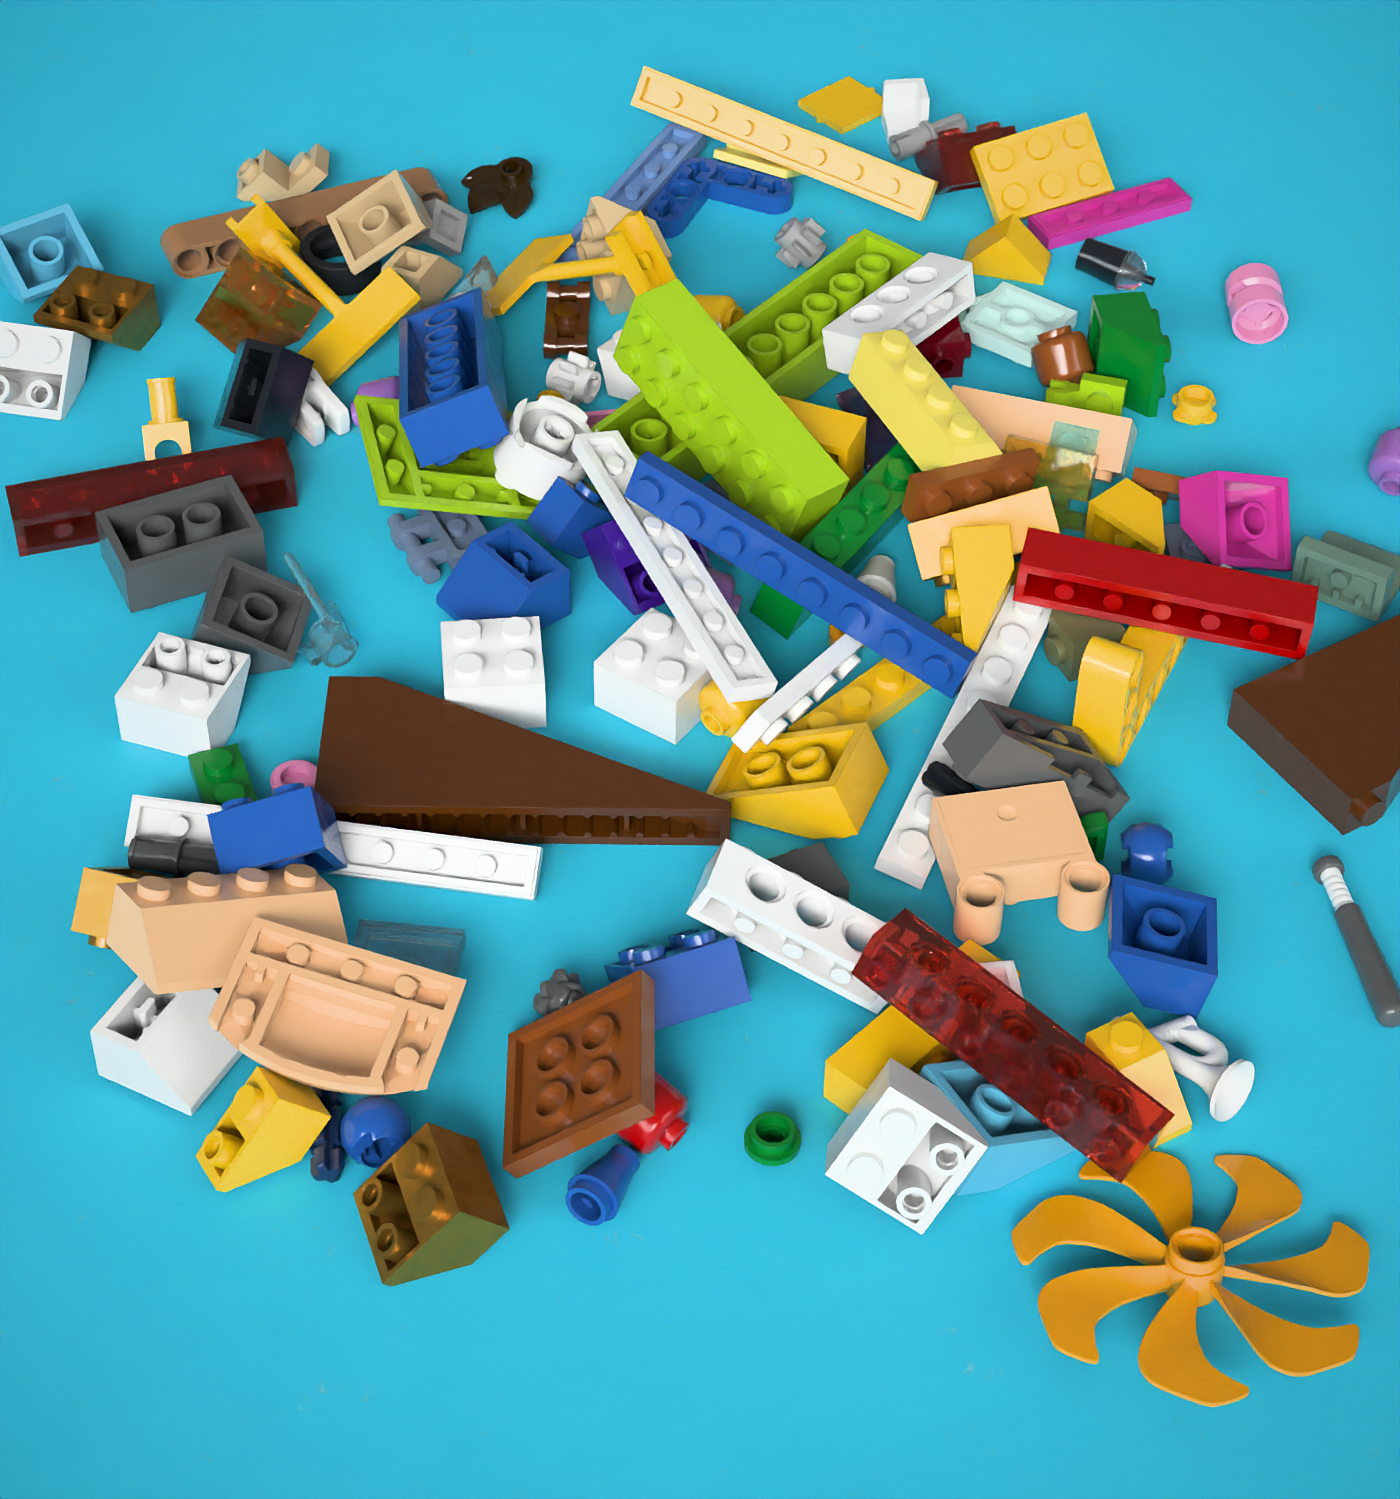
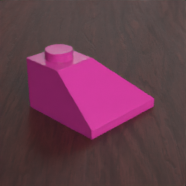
[1179,470,1292,572]

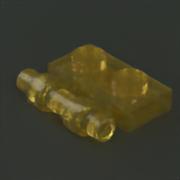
[1003,434,1100,532]

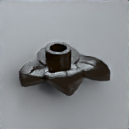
[461,157,534,219]

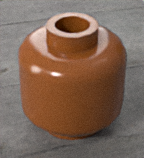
[1031,325,1094,387]

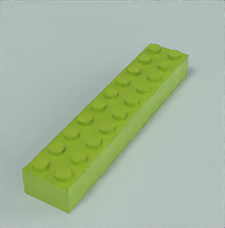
[585,229,923,481]

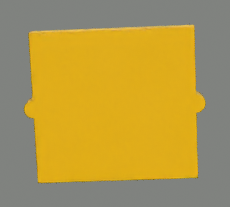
[798,76,883,134]

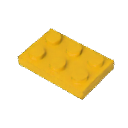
[970,113,1114,224]

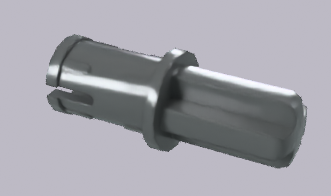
[128,835,220,878]

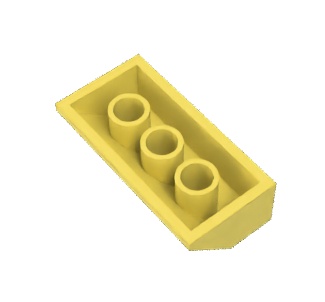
[848,329,1003,472]

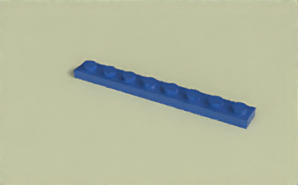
[624,451,978,699]

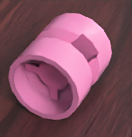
[1224,263,1289,344]

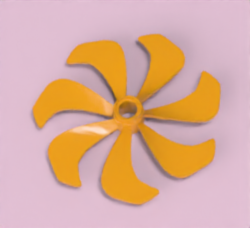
[1011,1150,1370,1407]

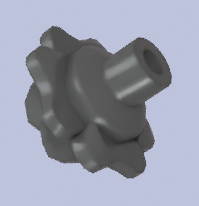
[533,969,588,1017]

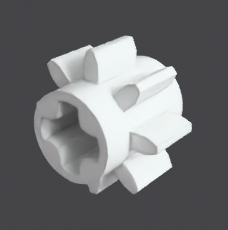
[546,351,601,407]

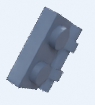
[387,509,488,584]

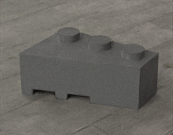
[942,698,1130,824]

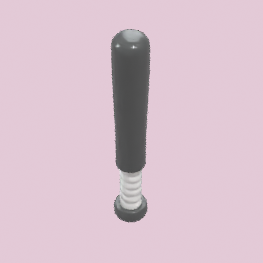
[1312,855,1400,1028]

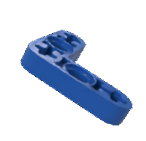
[647,157,793,239]

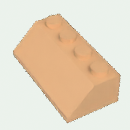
[951,385,1138,483]
[106,864,349,995]

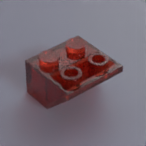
[914,121,1016,195]

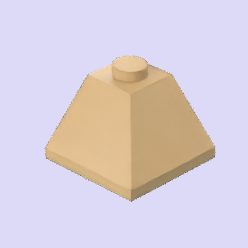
[326,169,434,275]

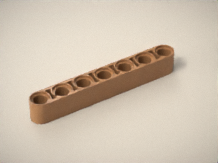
[160,167,449,279]

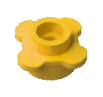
[1172,385,1217,425]

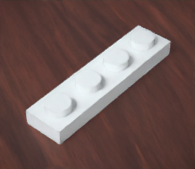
[731,633,863,754]

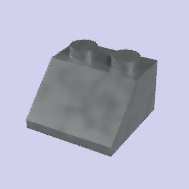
[190,555,316,675]

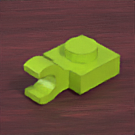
[1045,372,1128,417]

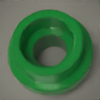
[744,1111,801,1166]

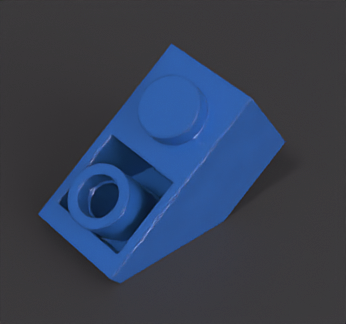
[526,476,615,560]

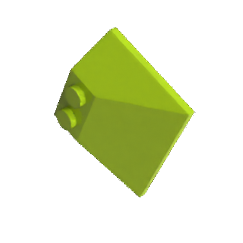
[353,395,540,520]

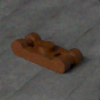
[543,281,591,359]

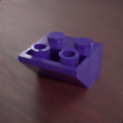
[581,520,713,615]

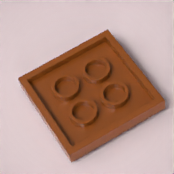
[503,969,655,1179]

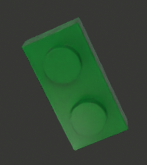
[188,743,258,806]

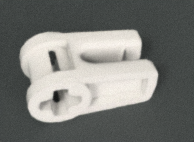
[294,367,350,447]

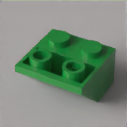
[1087,291,1171,417]

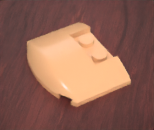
[209,916,467,1095]

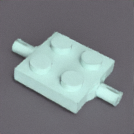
[960,281,1077,368]

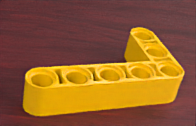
[1072,625,1189,768]

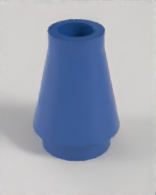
[565,1144,640,1226]

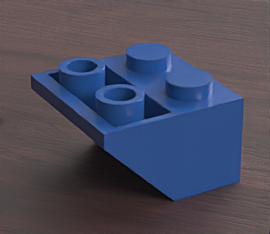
[436,521,571,630]
[604,928,752,1031]

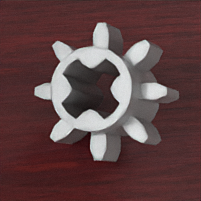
[774,217,827,269]

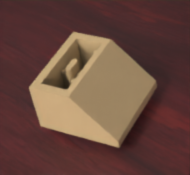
[576,196,672,316]

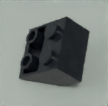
[213,338,314,448]

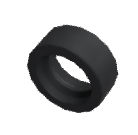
[299,224,382,296]

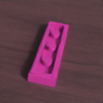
[1027,177,1192,250]

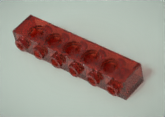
[851,908,1175,1184]

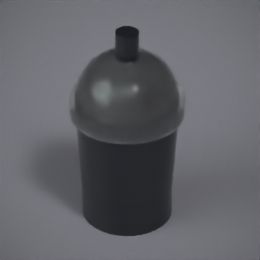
[1075,237,1156,291]

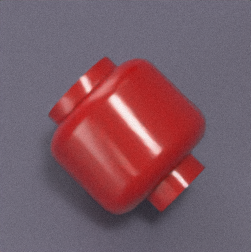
[615,1072,690,1154]

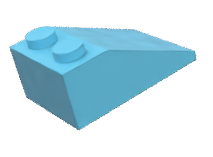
[918,1051,1106,1196]

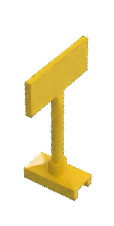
[225,193,421,387]
[483,211,677,316]

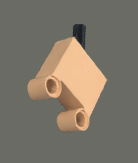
[921,761,1110,946]

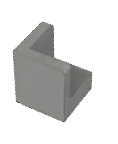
[404,198,468,257]

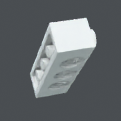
[822,252,976,375]
[686,838,917,1014]

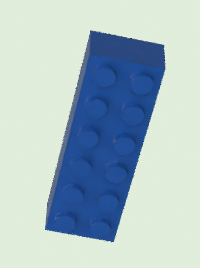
[399,287,509,468]

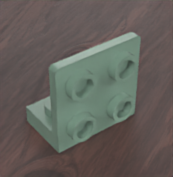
[1291,531,1400,623]

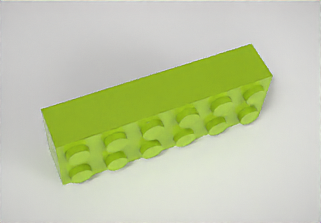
[612,278,850,543]

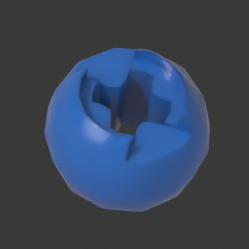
[1121,822,1173,885]
[340,1095,412,1168]

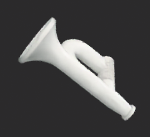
[1111,1015,1255,1122]

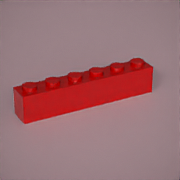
[1012,527,1319,660]

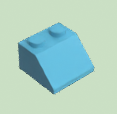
[0,203,104,304]

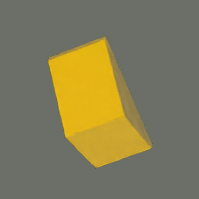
[963,213,1052,285]

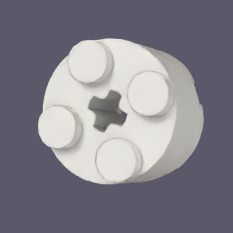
[493,395,598,501]

